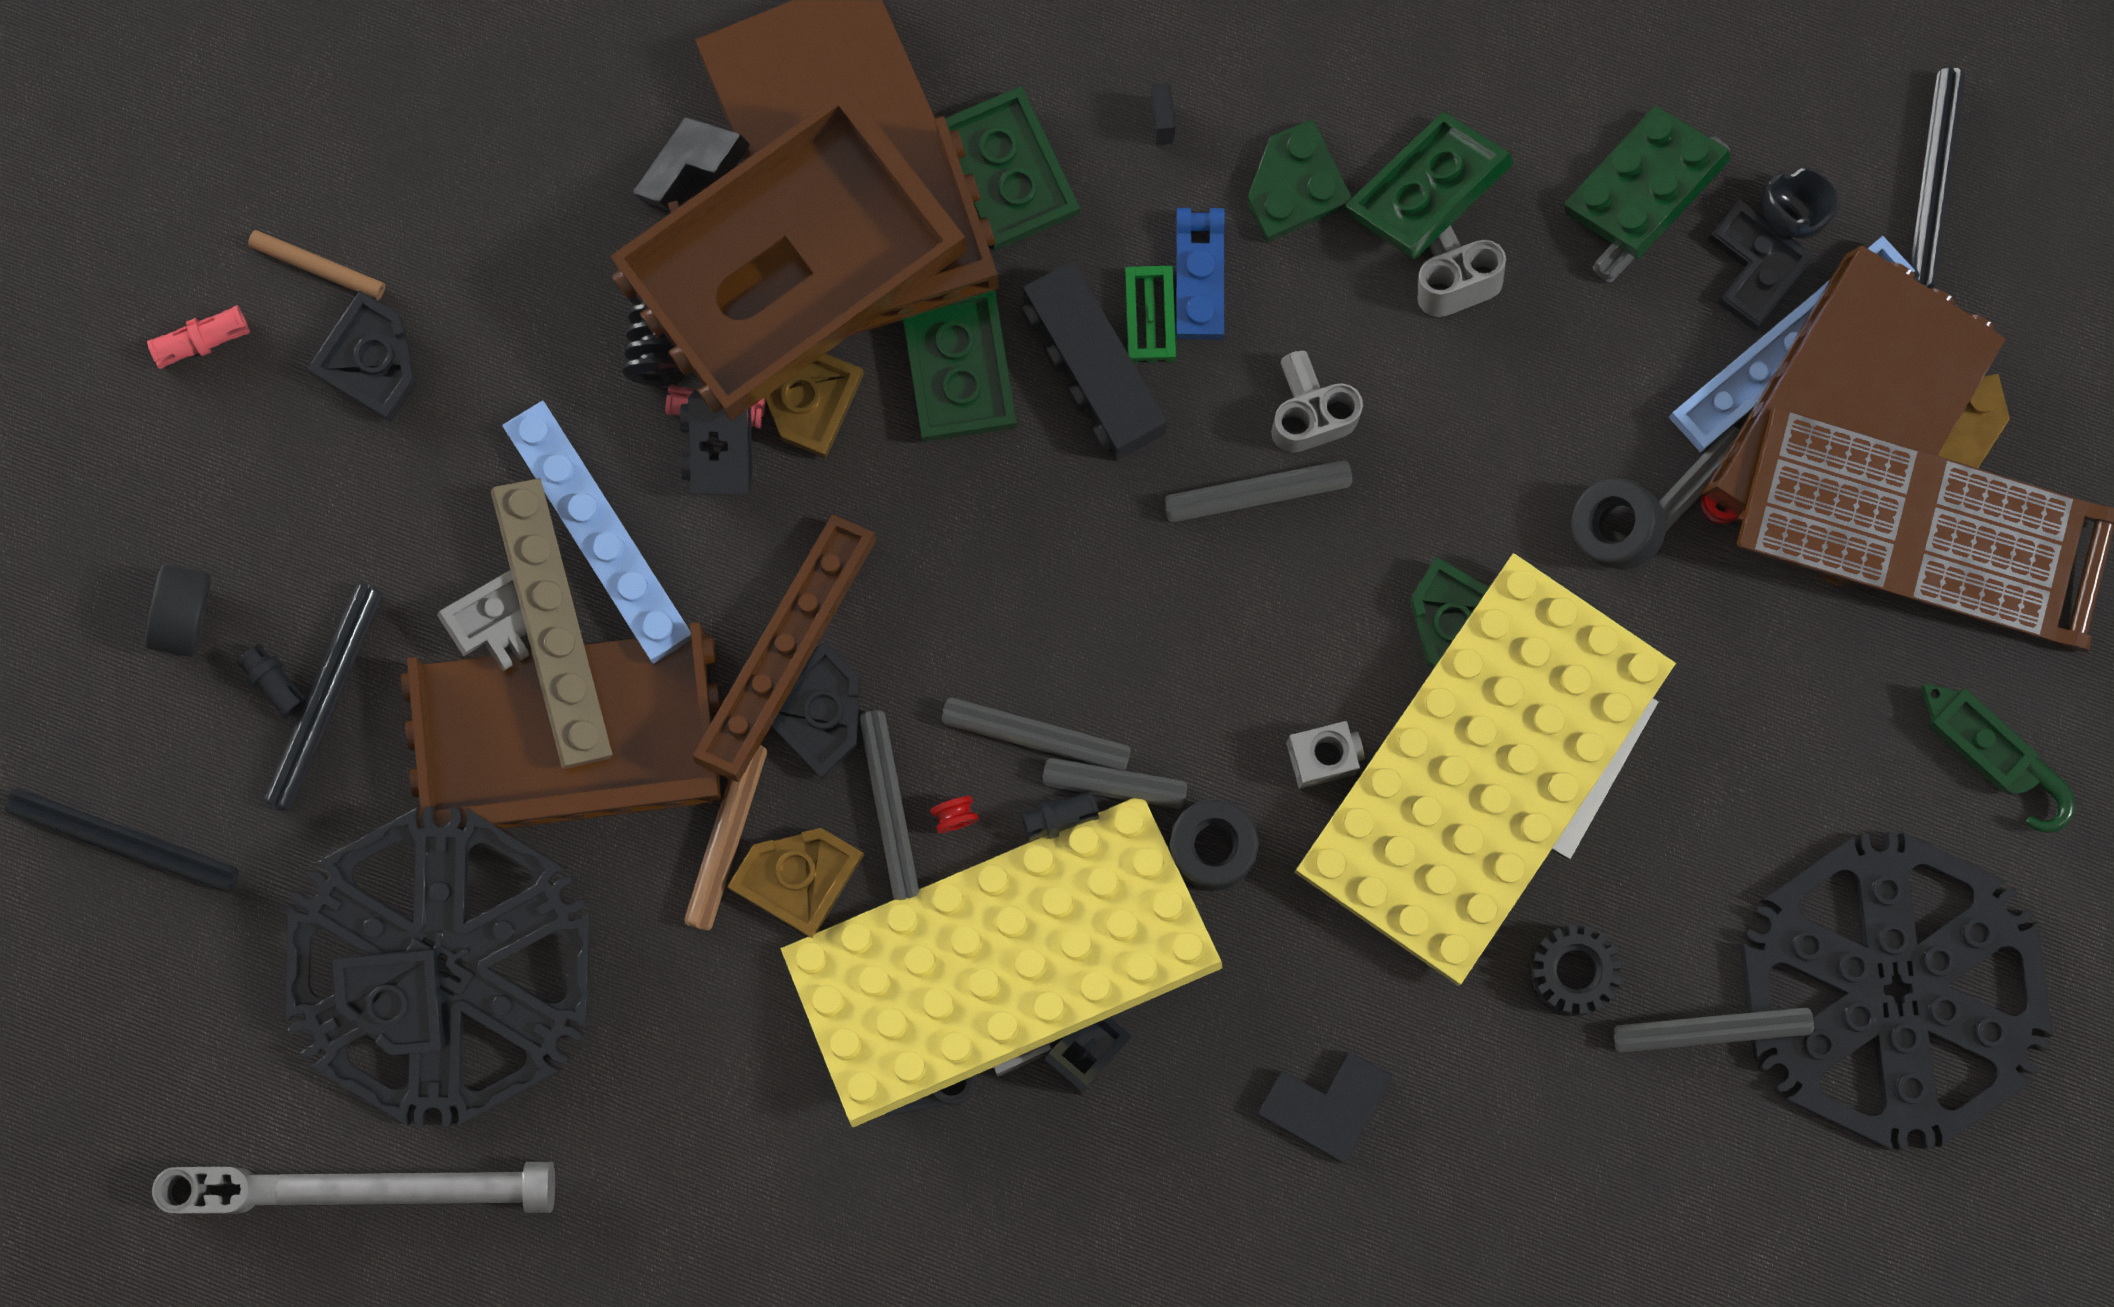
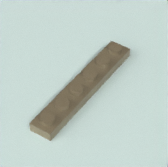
[491,478,613,770]

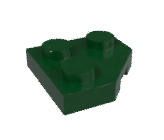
[1247,118,1352,243]
[1410,556,1489,669]

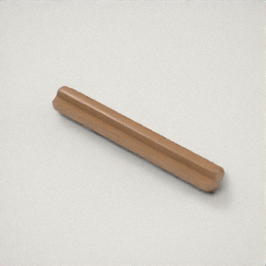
[684,745,767,931]

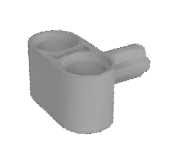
[1417,225,1506,317]
[1271,351,1363,453]

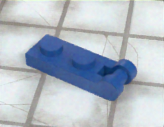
[1176,208,1225,340]

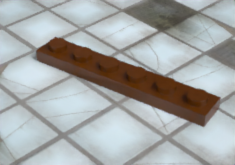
[693,514,876,783]

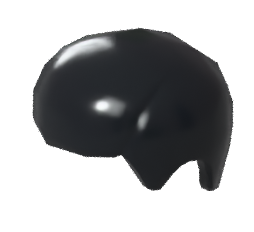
[1761,167,1840,239]

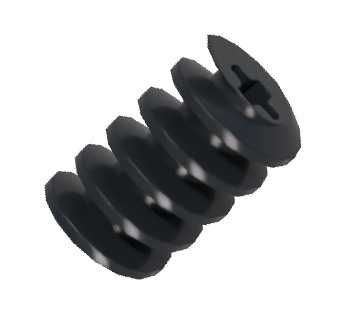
[622,295,681,386]

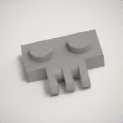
[437,570,530,671]

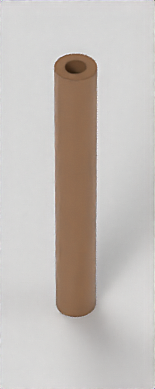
[248,230,385,301]

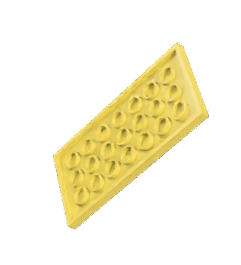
[1294,553,1676,986]
[780,798,1222,1127]

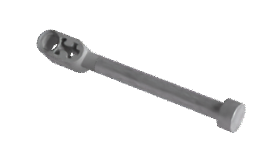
[152,1162,555,1214]

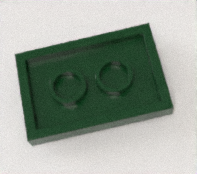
[945,86,1080,251]
[1564,105,1731,260]
[1345,111,1513,260]
[903,290,1017,442]

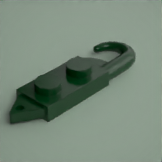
[1921,683,2076,833]

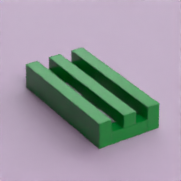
[1125,266,1176,363]

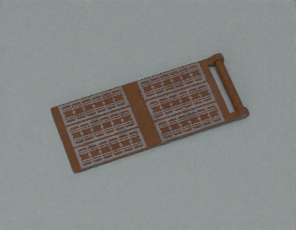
[1737,407,2114,652]

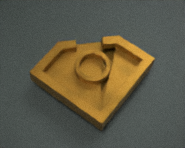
[765,353,864,459]
[1938,374,2010,468]
[728,828,864,938]

